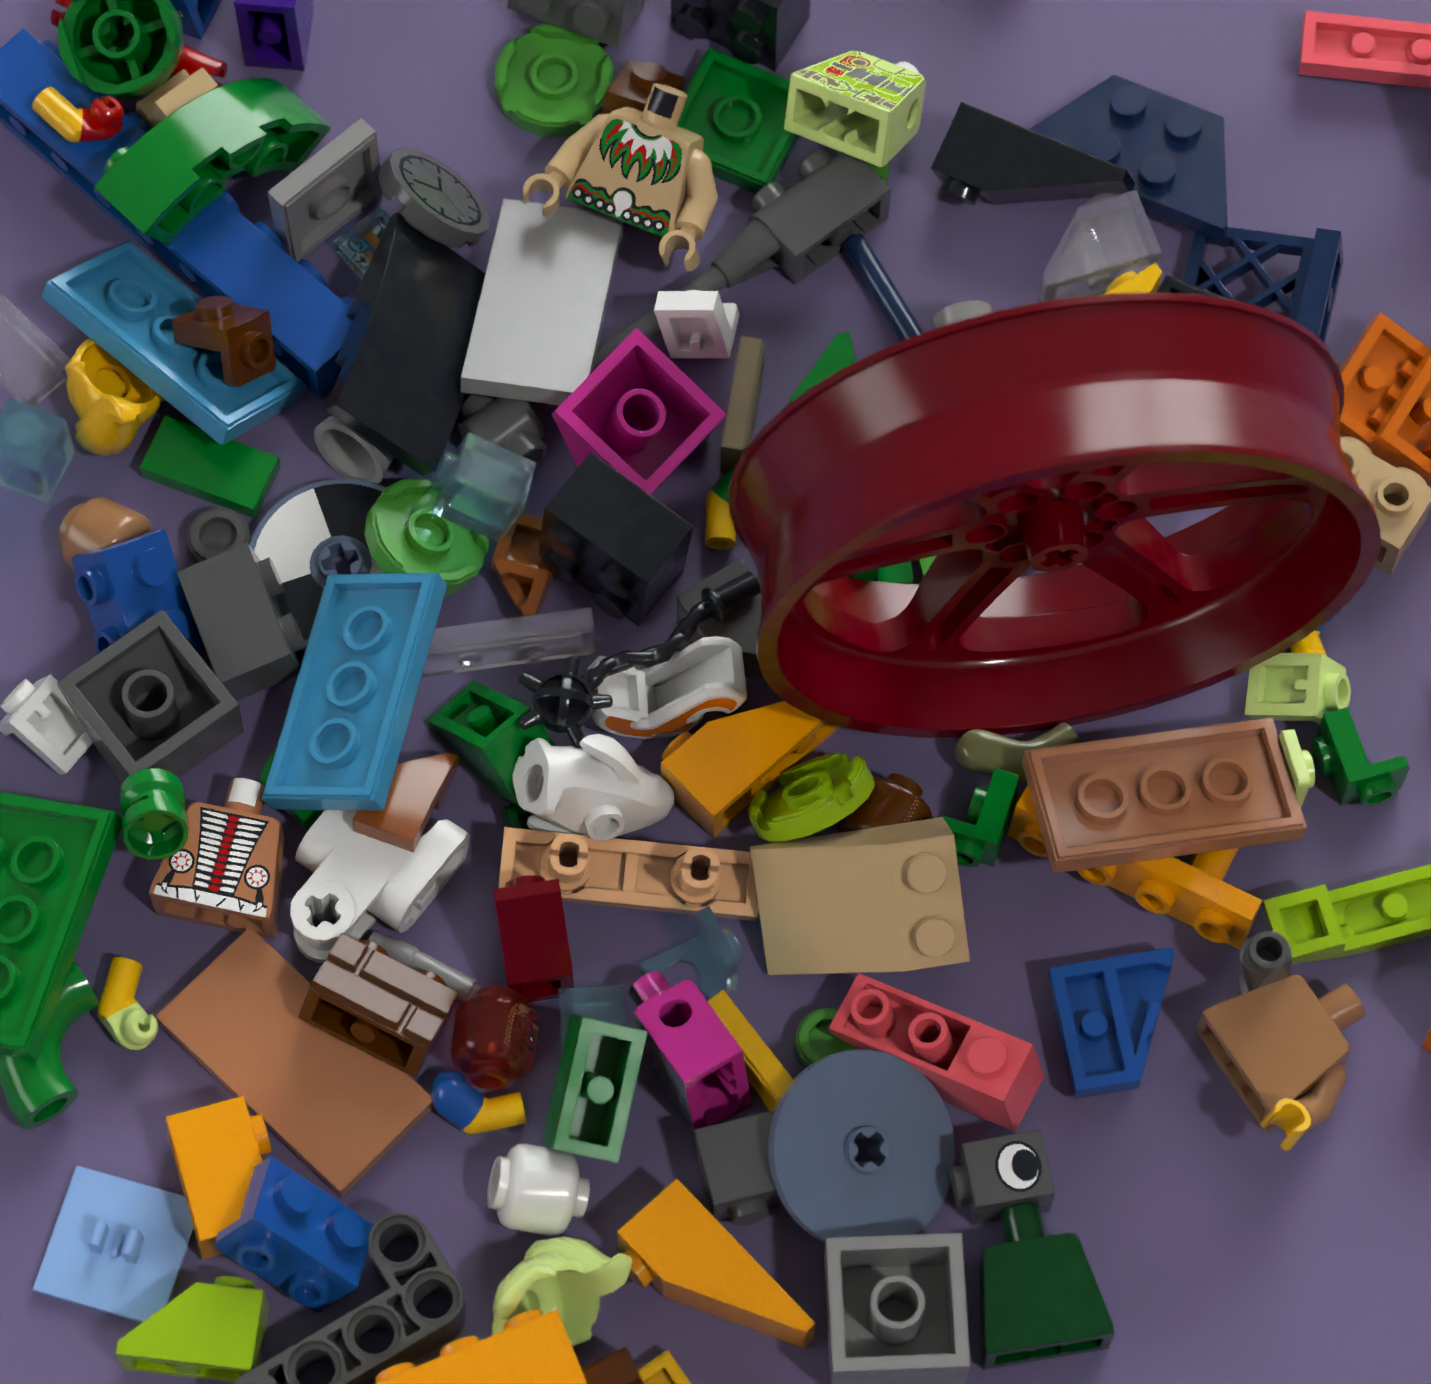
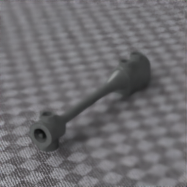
[458,148,891,480]

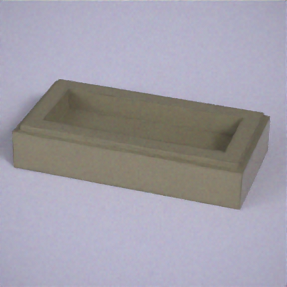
[720,336,765,474]

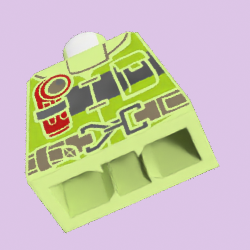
[784,51,926,167]

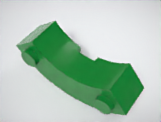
[94,78,332,245]

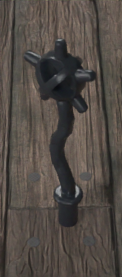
[518,571,761,748]

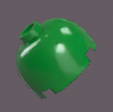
[57,0,184,98]

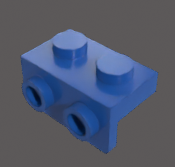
[72,529,204,654]
[215,1156,374,1312]

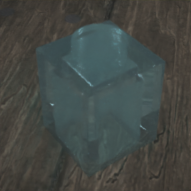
[0,397,76,503]
[430,432,537,543]

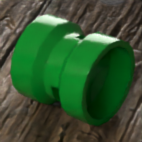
[119,768,189,860]

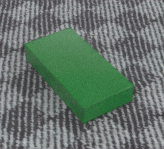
[139,415,281,519]

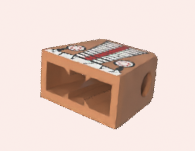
[149,778,285,940]

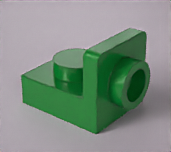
[938,768,1020,867]

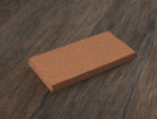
[1022,717,1307,874]
[155,927,434,1198]

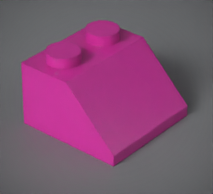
[552,328,727,495]

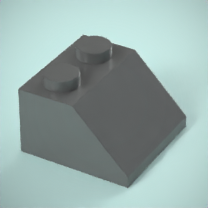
[57,609,244,783]

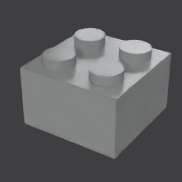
[824,1233,970,1384]

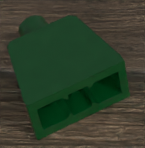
[980,1203,1115,1370]

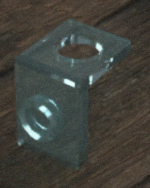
[640,906,744,1001]

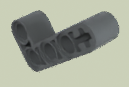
[232,1212,466,1384]

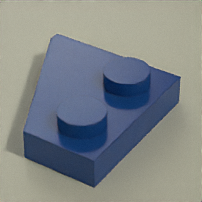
[1047,947,1175,1099]

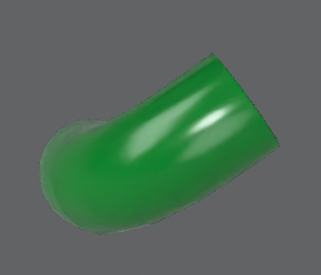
[0,960,99,1130]

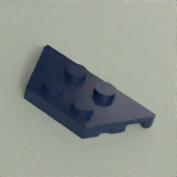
[1029,75,1228,242]

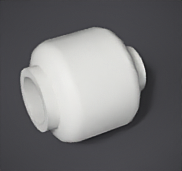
[487,1144,590,1236]

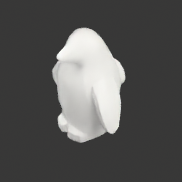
[512,734,674,841]

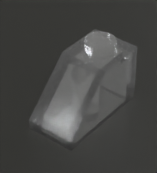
[1038,190,1162,302]

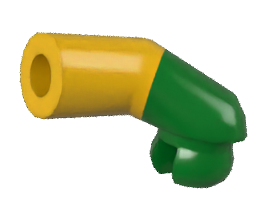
[705,465,736,550]

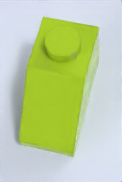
[116,1276,270,1383]

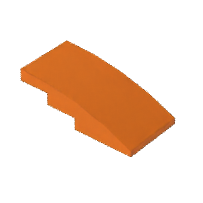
[1339,312,1431,487]

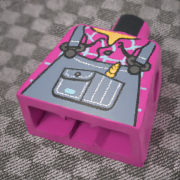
[629,971,752,1134]

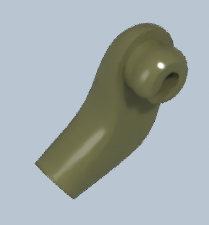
[955,723,1081,782]

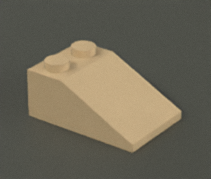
[750,817,970,975]

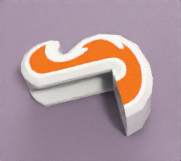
[587,636,747,739]

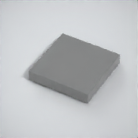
[267,118,383,262]

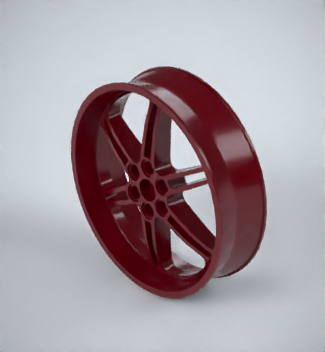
[729,292,1381,738]

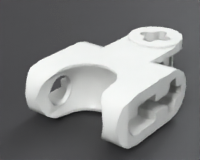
[290,810,470,964]

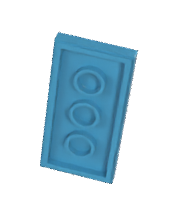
[41,240,307,446]
[262,573,447,811]

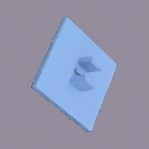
[32,1165,194,1323]

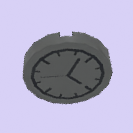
[378,148,491,248]

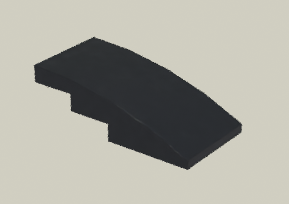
[323,212,486,476]

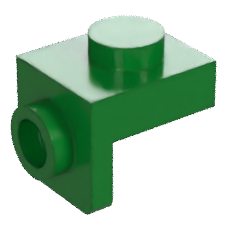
[1311,707,1409,806]

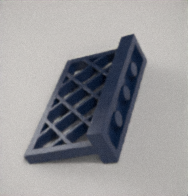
[1183,227,1343,343]

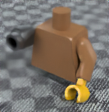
[1196,930,1365,1151]

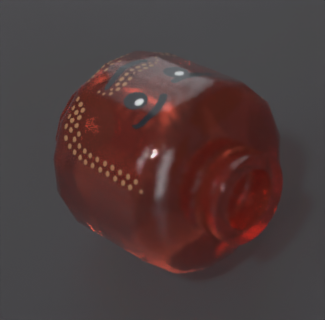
[450,986,540,1090]

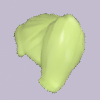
[492,1236,632,1347]

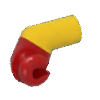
[32,87,124,143]

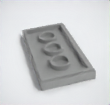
[461,199,624,406]

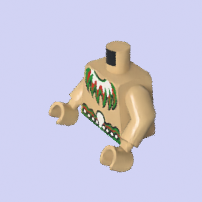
[523,83,718,271]

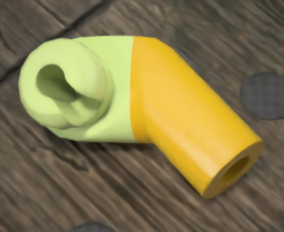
[97,957,158,1050]

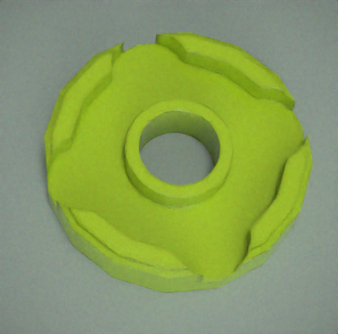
[748,753,875,842]

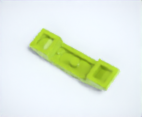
[1262,864,1431,964]

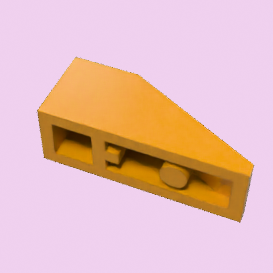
[661,701,841,839]
[617,1178,815,1348]

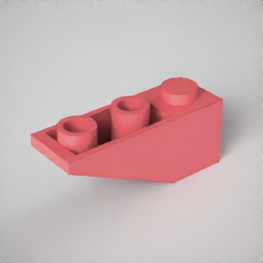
[828,973,1045,1132]

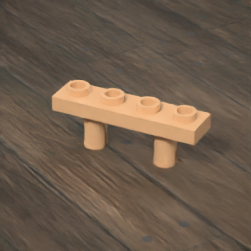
[498,827,758,921]

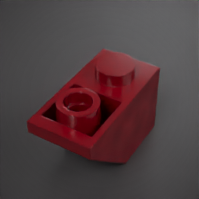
[493,875,575,1006]

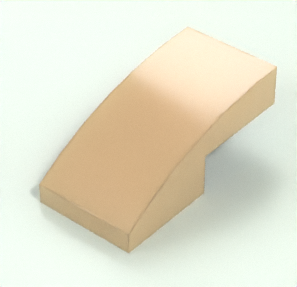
[135,67,218,129]

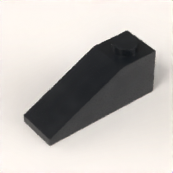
[931,102,1136,205]

